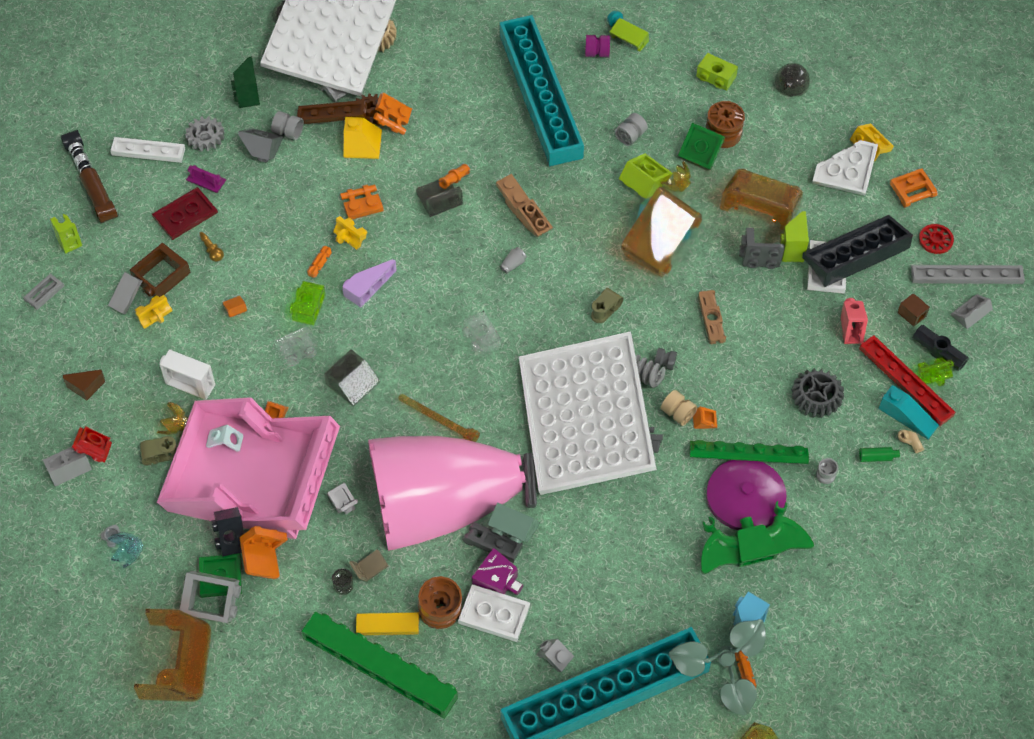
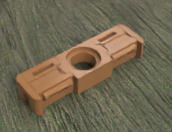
[698,290,726,344]

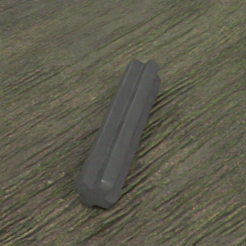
[523,453,537,508]

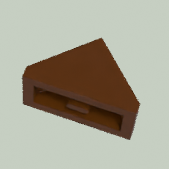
[63,369,105,401]

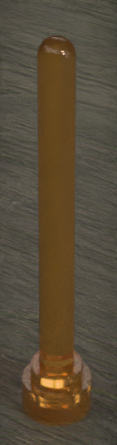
[398,394,480,442]

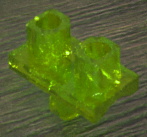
[917,357,954,386]

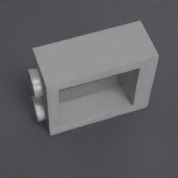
[179,571,241,623]

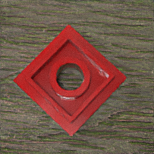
[72,426,112,463]

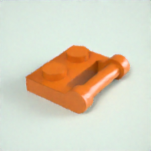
[890,168,938,208]

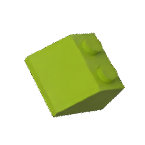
[619,153,673,199]
[780,211,809,262]

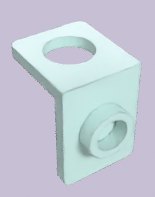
[206,425,243,452]

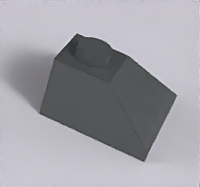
[238,128,284,162]

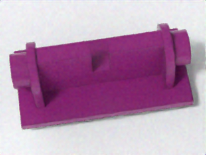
[186,165,226,193]

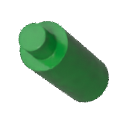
[859,447,900,462]

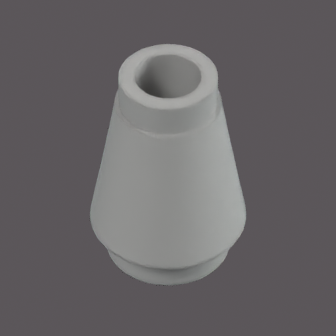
[500,247,527,274]

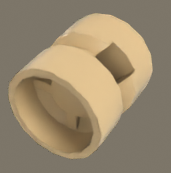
[661,390,697,426]

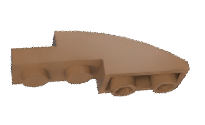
[496,174,553,237]

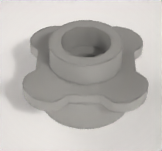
[101,525,125,548]

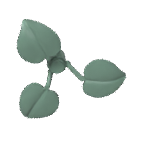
[669,619,766,715]

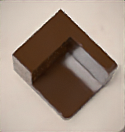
[897,293,930,327]

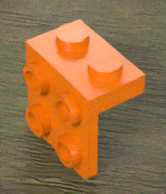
[240,526,288,579]

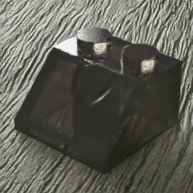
[324,349,380,407]

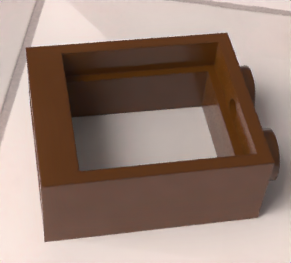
[130,242,191,297]

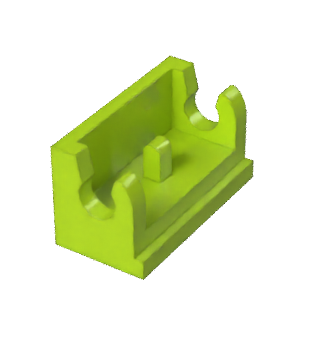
[609,18,649,52]
[50,214,82,253]

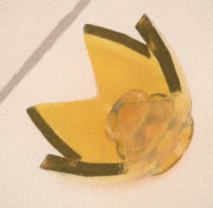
[661,161,691,192]
[157,402,188,435]

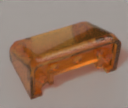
[720,169,803,230]
[621,187,702,278]

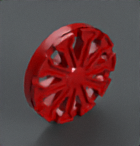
[919,224,954,254]

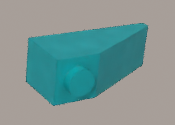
[879,385,939,440]

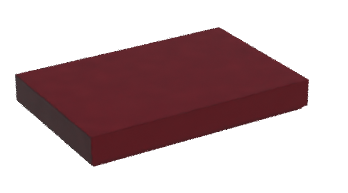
[152,187,218,240]

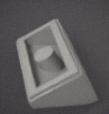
[951,294,993,329]

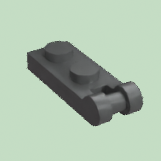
[463,522,523,563]

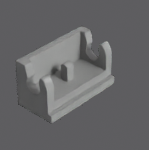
[43,447,92,486]

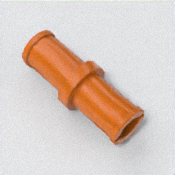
[439,164,470,189]

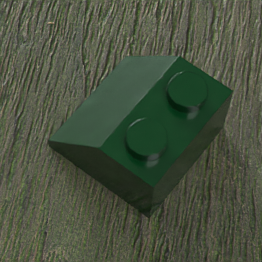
[231,56,260,108]

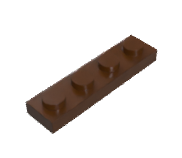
[297,100,367,124]

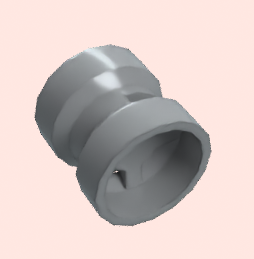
[816,458,838,484]

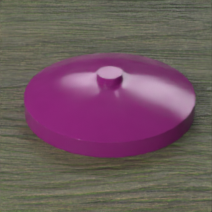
[706,460,787,531]

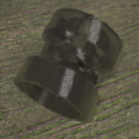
[332,569,354,595]

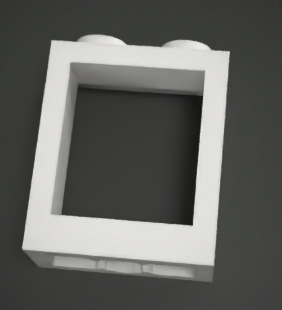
[160,350,215,400]

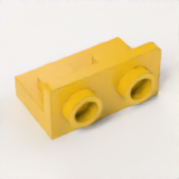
[850,123,894,161]

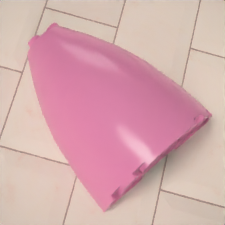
[368,436,526,551]

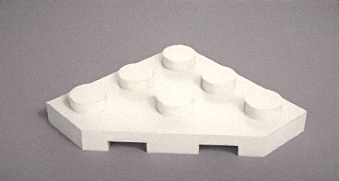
[812,140,878,196]

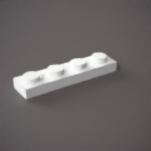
[111,137,185,163]

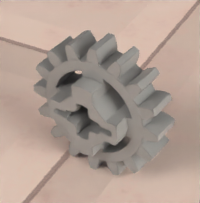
[185,116,225,151]

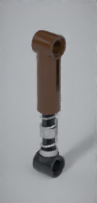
[60,129,118,223]

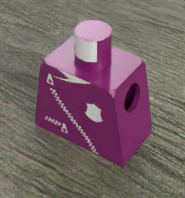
[472,548,523,595]

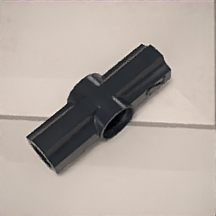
[912,325,969,371]

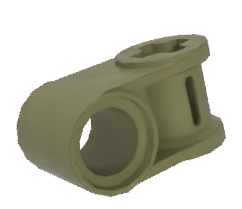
[591,288,624,323]
[140,436,178,465]

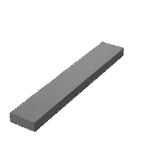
[911,265,1025,284]

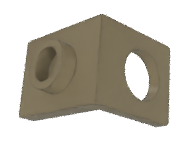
[349,549,389,582]

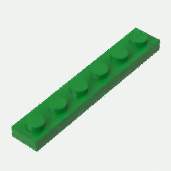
[689,440,809,464]

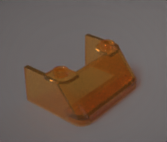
[134,609,212,702]

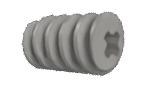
[636,354,666,388]

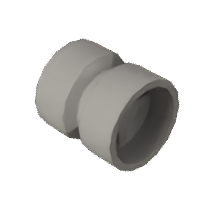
[271,111,304,140]
[615,113,648,146]

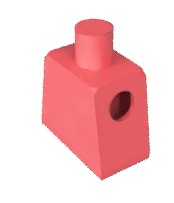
[841,298,868,344]

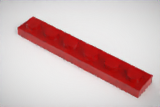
[859,335,956,426]

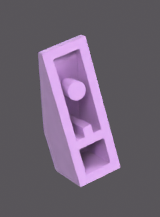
[342,259,396,307]

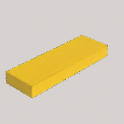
[356,612,419,636]

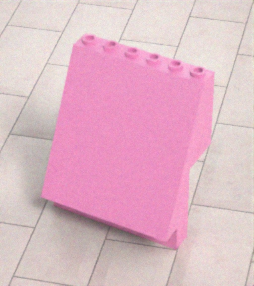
[157,398,340,539]

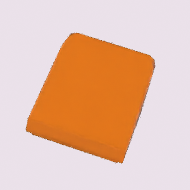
[223,296,247,317]
[265,401,289,419]
[693,406,717,429]

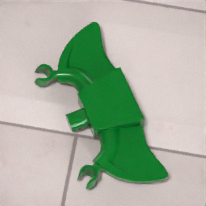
[701,501,814,574]

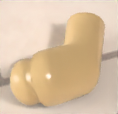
[897,430,924,453]

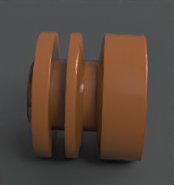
[706,101,745,148]
[418,576,462,629]

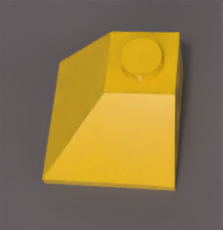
[344,117,382,159]

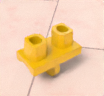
[333,216,367,250]
[135,295,173,329]

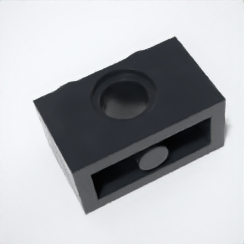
[211,507,244,557]

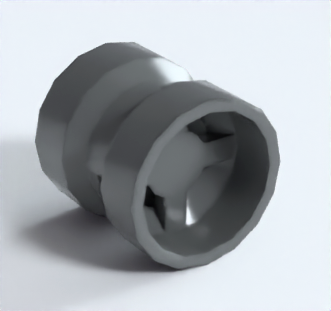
[654,348,677,371]

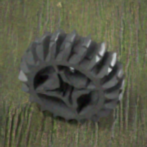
[792,368,844,418]

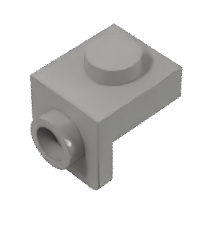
[326,482,358,514]
[537,639,574,672]

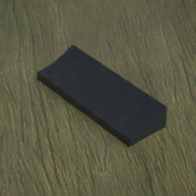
[802,215,913,287]

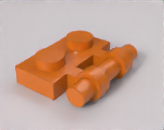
[373,92,412,135]
[340,184,384,219]

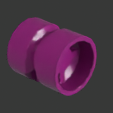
[585,35,610,58]

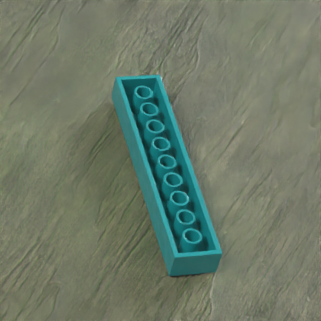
[500,15,584,167]
[500,627,711,739]

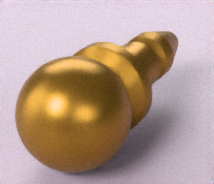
[199,232,224,262]

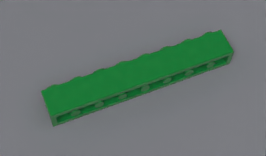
[301,611,458,719]

